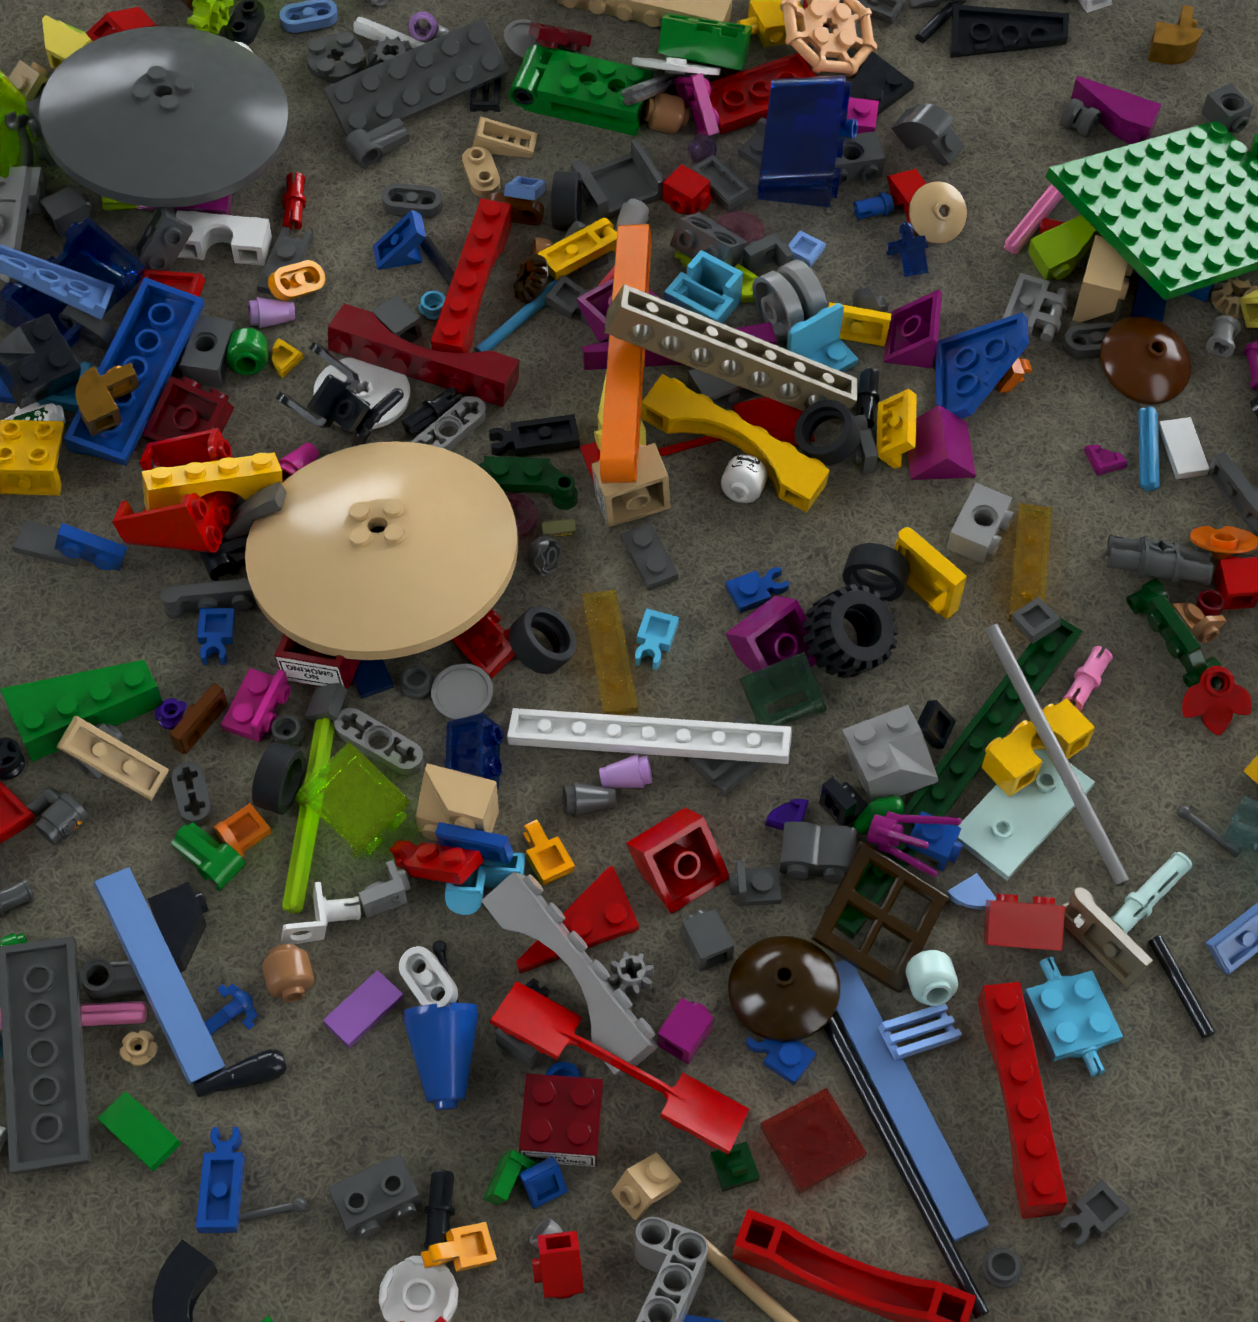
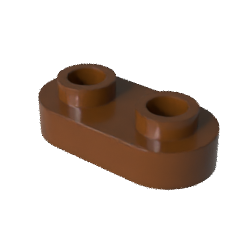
[485,192,545,226]

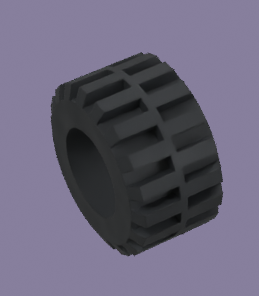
[802,584,898,678]

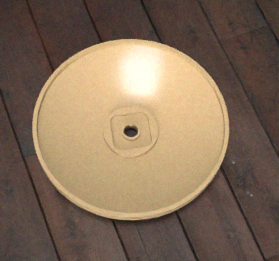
[245,441,518,660]

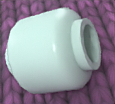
[905,950,958,1006]

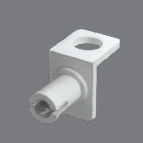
[281,882,361,944]

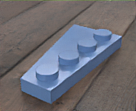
[0,244,115,320]

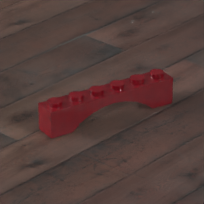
[328,303,520,407]

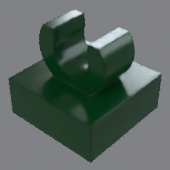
[710,1141,760,1192]

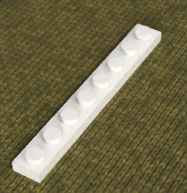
[507,708,792,764]

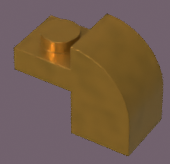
[1148,5,1203,65]
[76,363,140,436]

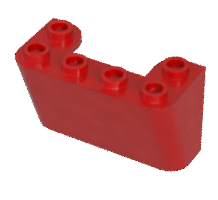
[112,428,239,553]

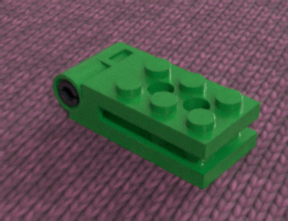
[509,45,654,136]

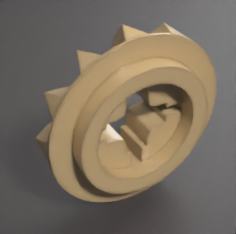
[1211,276,1258,319]

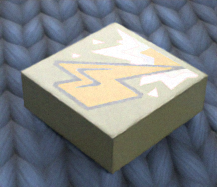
[540,518,576,538]

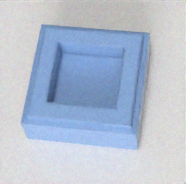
[788,231,826,267]

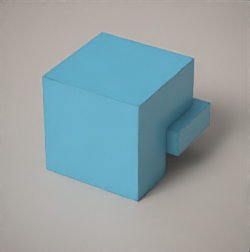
[664,250,743,324]

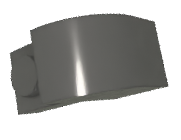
[891,103,964,166]

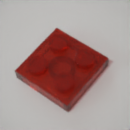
[760,1088,867,1194]

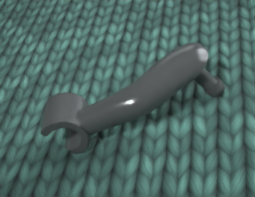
[4,111,44,176]

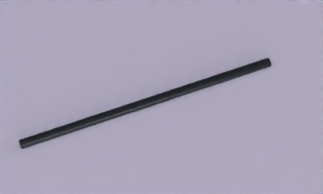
[824,1015,990,1319]

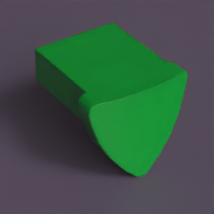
[483,1149,538,1206]

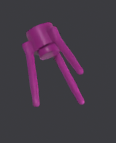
[868,811,962,877]

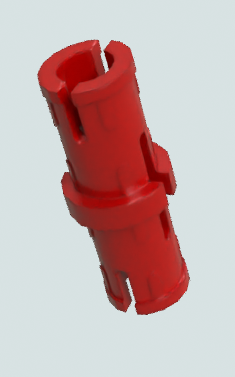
[282,172,306,229]

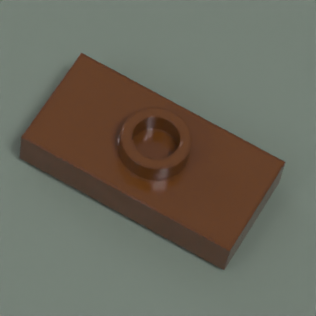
[170,683,228,754]

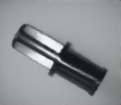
[855,367,880,428]
[402,387,461,435]
[424,1170,455,1250]

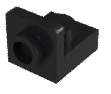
[819,776,868,826]

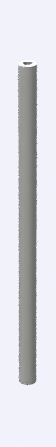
[985,624,1129,885]

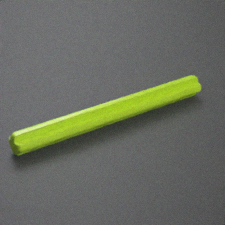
[282,718,335,914]

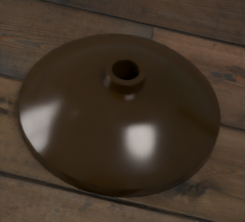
[728,936,840,1042]

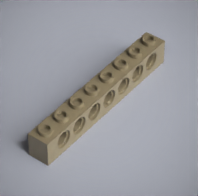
[604,284,858,425]

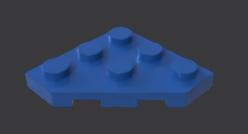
[935,312,1029,419]

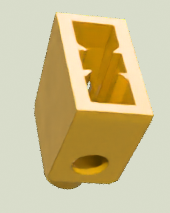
[737,0,803,47]

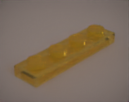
[1008,503,1052,622]
[582,589,638,715]

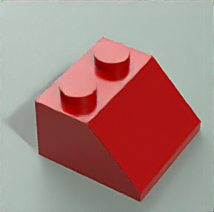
[626,807,729,914]

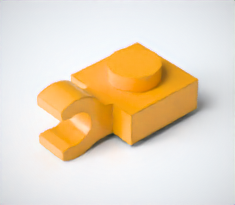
[523,819,575,886]
[421,1222,497,1272]

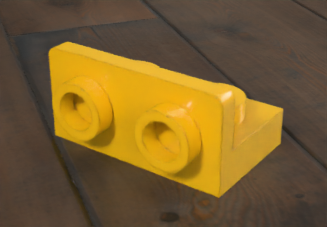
[876,388,917,469]

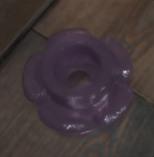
[688,134,717,164]

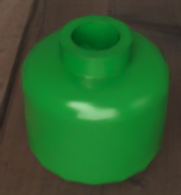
[226,328,268,375]

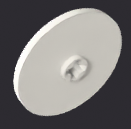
[632,57,720,75]
[313,357,410,430]

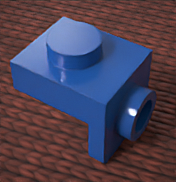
[906,811,963,871]

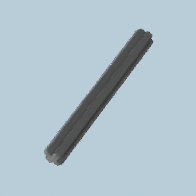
[620,73,678,106]

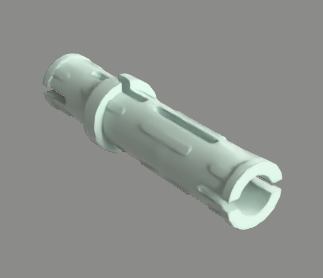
[1110,852,1192,934]

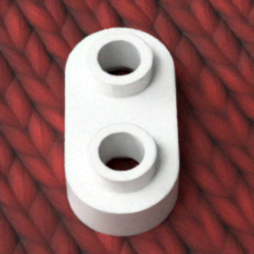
[399,946,458,1007]

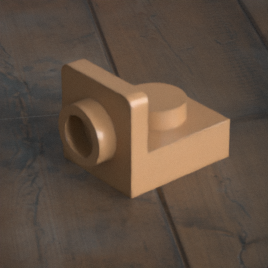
[1171,603,1227,644]

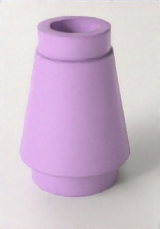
[408,12,437,41]
[248,297,295,329]
[599,754,653,788]

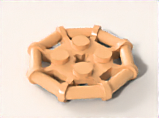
[780,0,877,77]

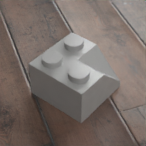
[842,705,939,802]

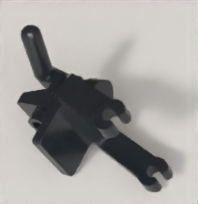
[276,342,404,447]

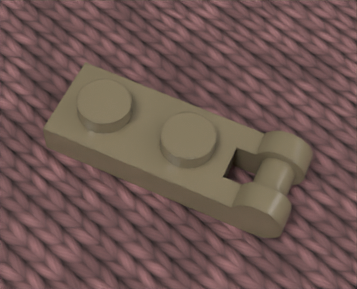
[1062,887,1153,988]

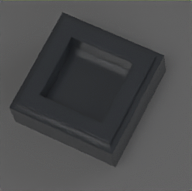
[917,700,956,749]

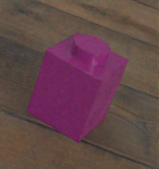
[657,998,714,1065]

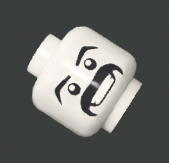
[721,455,768,504]

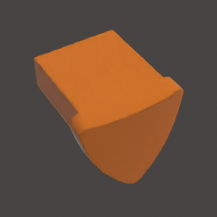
[213,803,272,857]

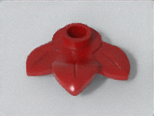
[1182,666,1252,736]

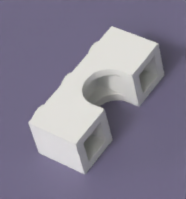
[176,210,272,266]

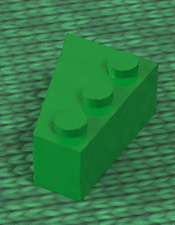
[658,13,752,70]

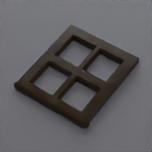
[811,842,950,993]

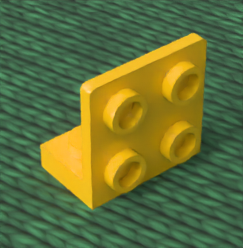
[0,420,65,496]

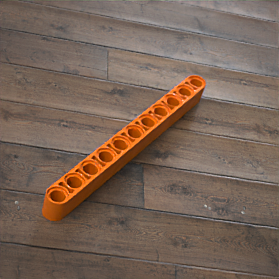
[600,224,652,484]

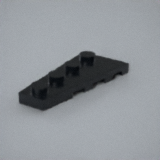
[950,4,1069,58]

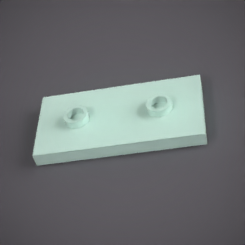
[957,749,1095,881]

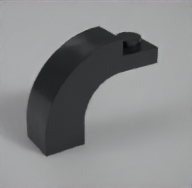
[152,1239,218,1322]

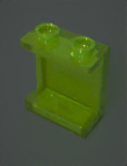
[295,742,411,858]

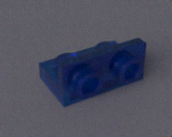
[445,713,503,789]

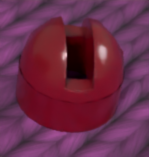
[1196,590,1225,617]

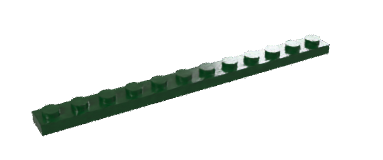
[835,616,1082,939]

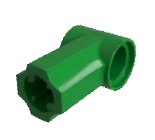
[171,822,246,891]

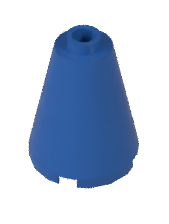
[403,1003,479,1110]

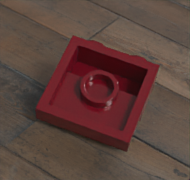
[142,376,235,442]

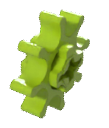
[187,0,234,35]

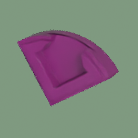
[1084,445,1128,476]

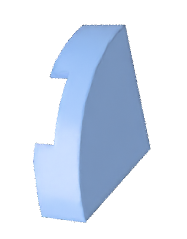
[947,873,996,910]

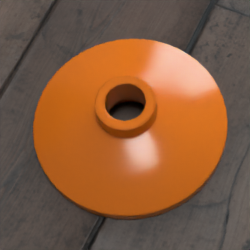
[1190,525,1258,559]

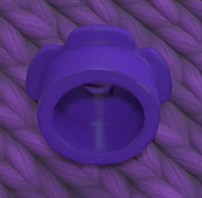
[155,698,188,730]

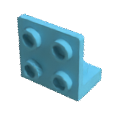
[786,303,858,372]

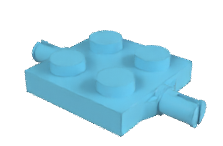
[1023,957,1123,1078]

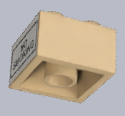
[592,443,671,527]

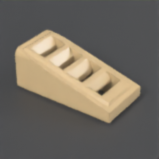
[472,116,538,158]

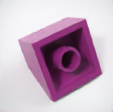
[725,596,817,694]

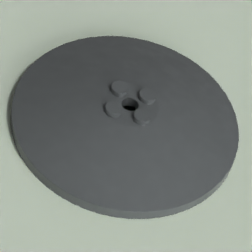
[39,26,288,207]

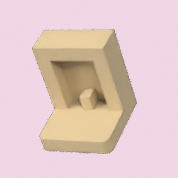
[1,60,49,106]
[612,1152,682,1220]

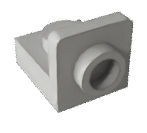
[358,860,411,918]

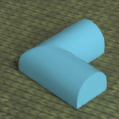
[445,853,526,915]

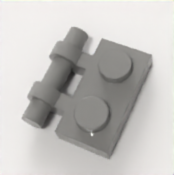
[1002,273,1070,342]

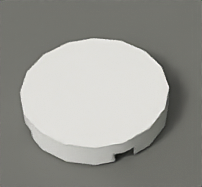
[379,1256,459,1322]

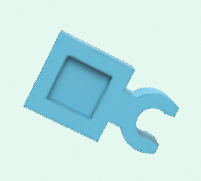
[635,608,679,670]

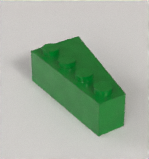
[0,660,163,762]

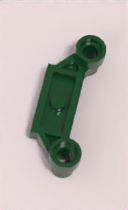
[478,456,578,510]
[1126,579,1222,688]

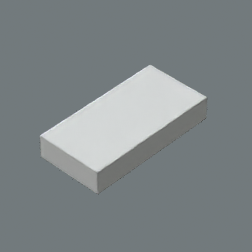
[1158,417,1210,479]

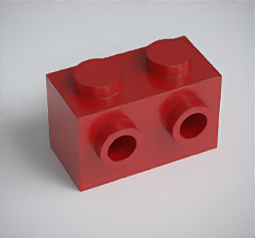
[984,893,1065,951]

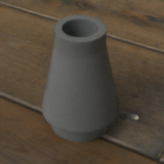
[562,782,615,817]

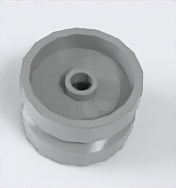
[752,259,828,341]

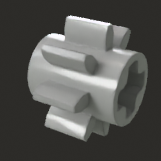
[609,951,654,1000]

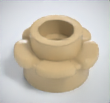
[120,1030,158,1066]

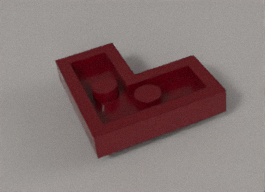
[529,22,592,51]

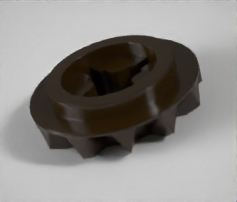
[514,254,548,304]

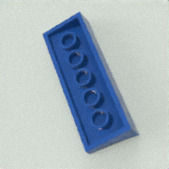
[64,277,205,466]

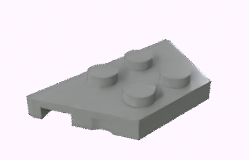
[0,166,33,285]

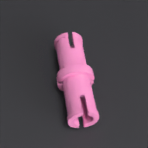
[1062,646,1113,711]

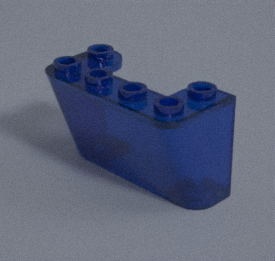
[757,75,851,207]
[0,217,145,348]

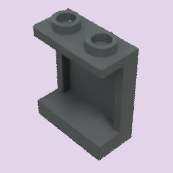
[571,140,665,221]

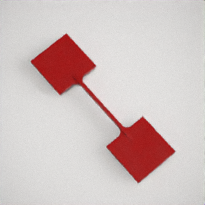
[579,397,815,484]
[489,981,749,1155]

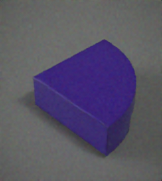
[765,799,809,831]

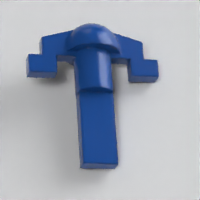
[204,983,258,1035]

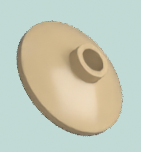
[909,181,967,243]

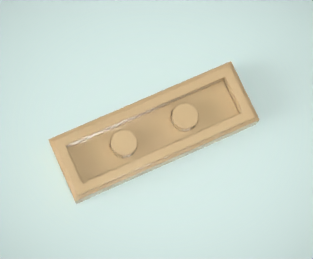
[56,716,169,801]

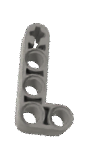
[634,1217,708,1322]

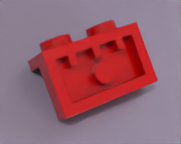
[452,608,516,679]

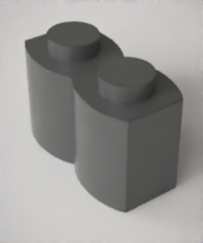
[780,821,857,884]

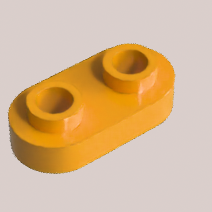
[268,260,325,301]

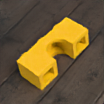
[981,698,1095,797]

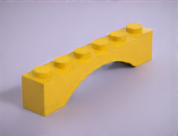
[641,374,830,513]

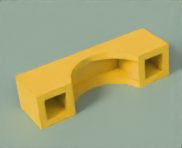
[142,452,283,511]

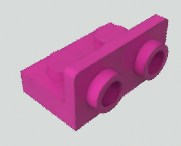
[221,668,291,742]

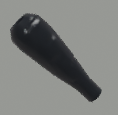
[194,1049,287,1097]

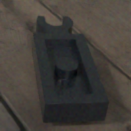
[489,414,580,456]

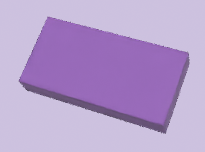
[323,970,404,1049]

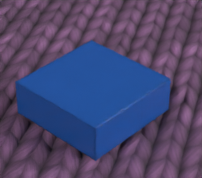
[519,1156,568,1209]

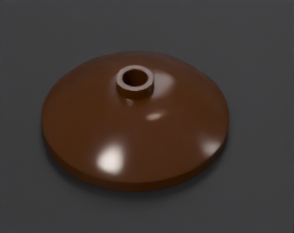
[1100,316,1192,405]

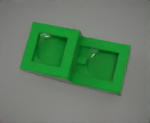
[97,1091,181,1172]

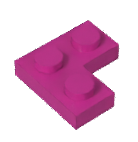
[673,73,719,136]

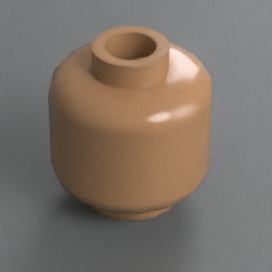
[644,92,689,134]
[262,944,315,1002]

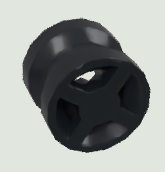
[0,737,25,780]

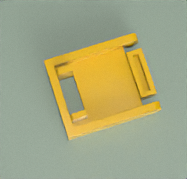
[895,527,967,620]

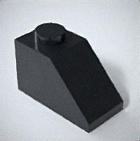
[147,881,209,973]

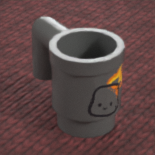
[26,787,89,845]

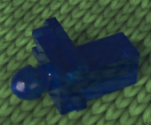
[886,222,929,277]

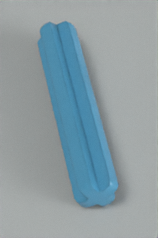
[1138,406,1160,492]

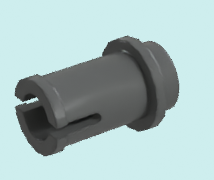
[0,878,35,918]

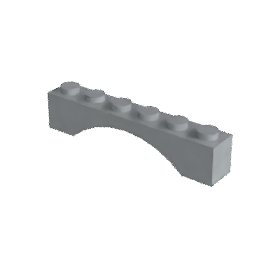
[481,872,659,1076]

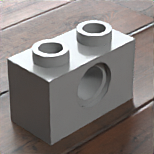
[946,483,1014,563]

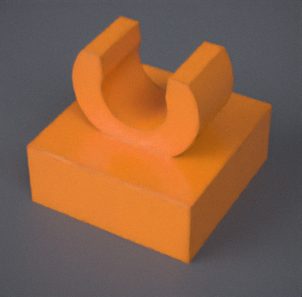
[996,357,1033,393]

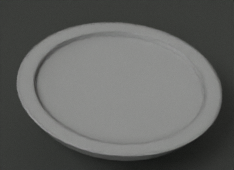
[504,19,540,58]
[431,663,493,719]

